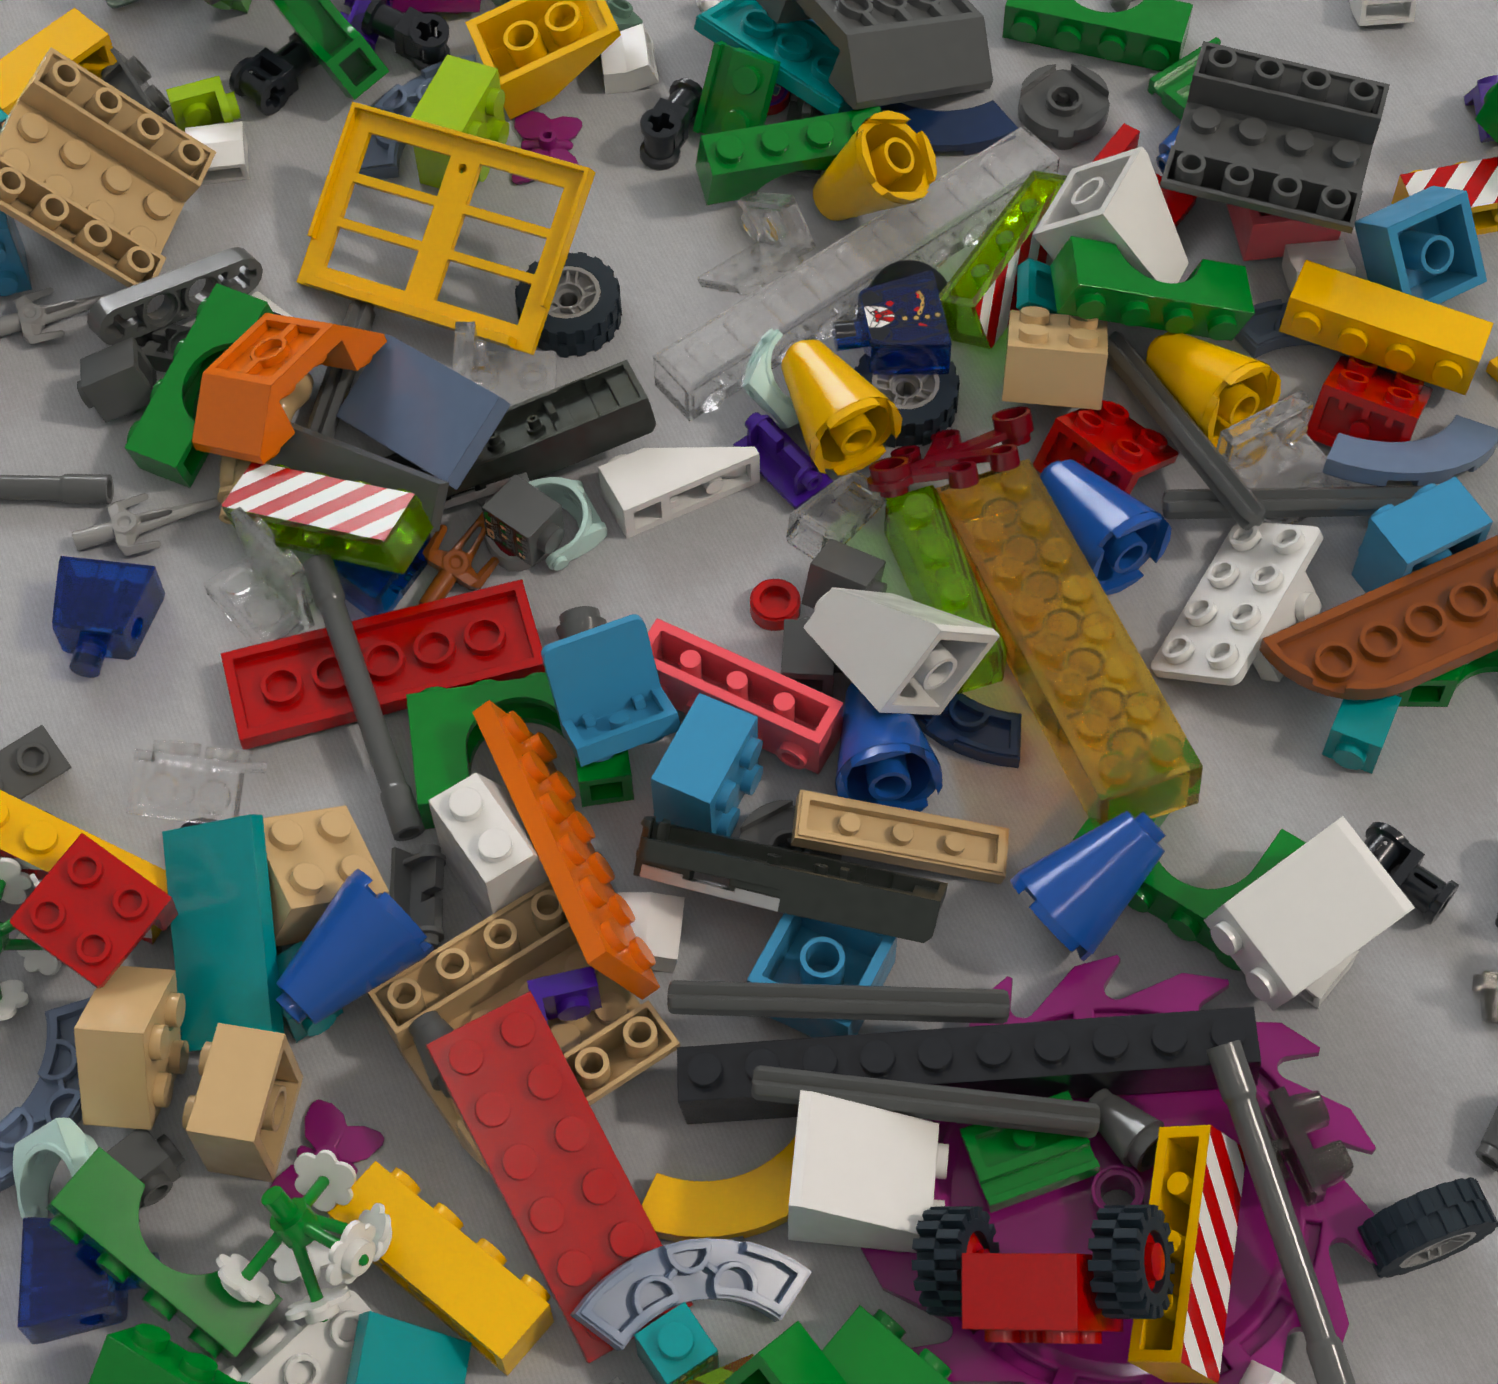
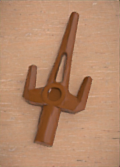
[418,486,503,604]

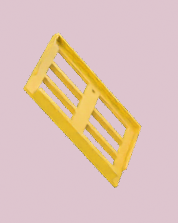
[296,101,596,356]

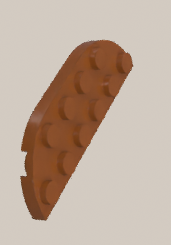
[1259,535,1498,700]

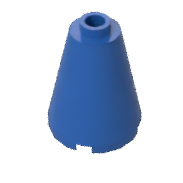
[1037,459,1172,596]
[835,683,943,812]
[1010,810,1166,961]
[275,869,434,1024]

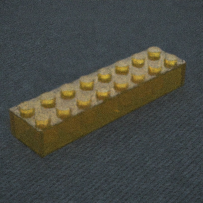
[935,459,1203,829]

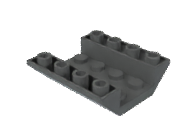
[756,0,993,110]
[1160,41,1390,234]

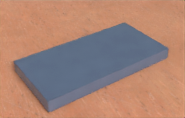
[337,333,511,490]

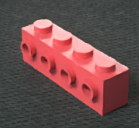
[648,618,844,775]

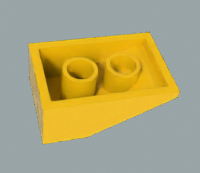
[465,0,621,120]

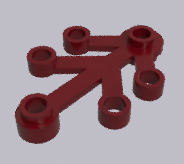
[867,407,1034,498]

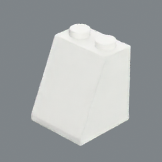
[1033,146,1189,283]
[803,587,1000,715]
[428,773,549,919]
[1204,816,1415,1011]
[788,1090,949,1253]

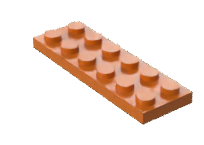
[472,700,660,1000]

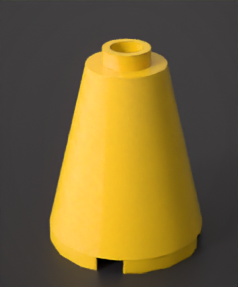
[813,110,937,221]
[1146,332,1281,453]
[781,340,902,476]

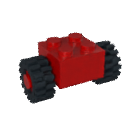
[911,1205,1175,1344]

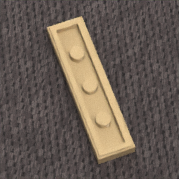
[791,789,1009,884]

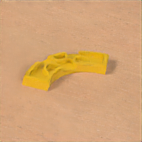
[642,1135,796,1242]

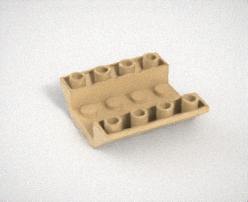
[0,47,216,287]
[368,880,680,1172]

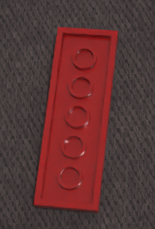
[221,579,546,750]
[425,991,693,1363]

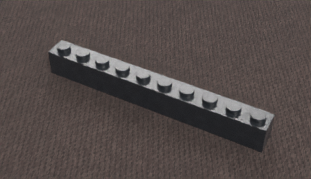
[677,1007,1261,1124]

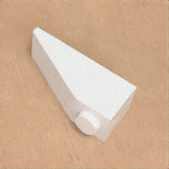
[598,447,760,539]

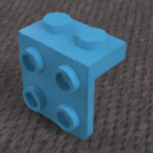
[541,614,681,767]

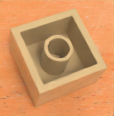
[1002,306,1108,410]
[263,805,389,947]
[74,966,189,1130]
[182,1023,303,1182]

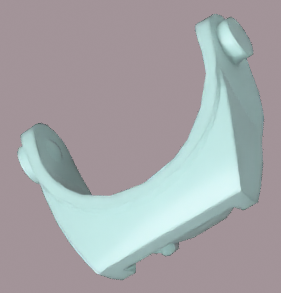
[742,329,799,429]
[528,477,607,571]
[13,1117,98,1226]

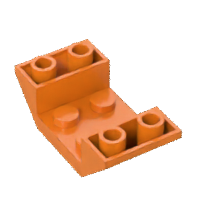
[192,313,387,464]

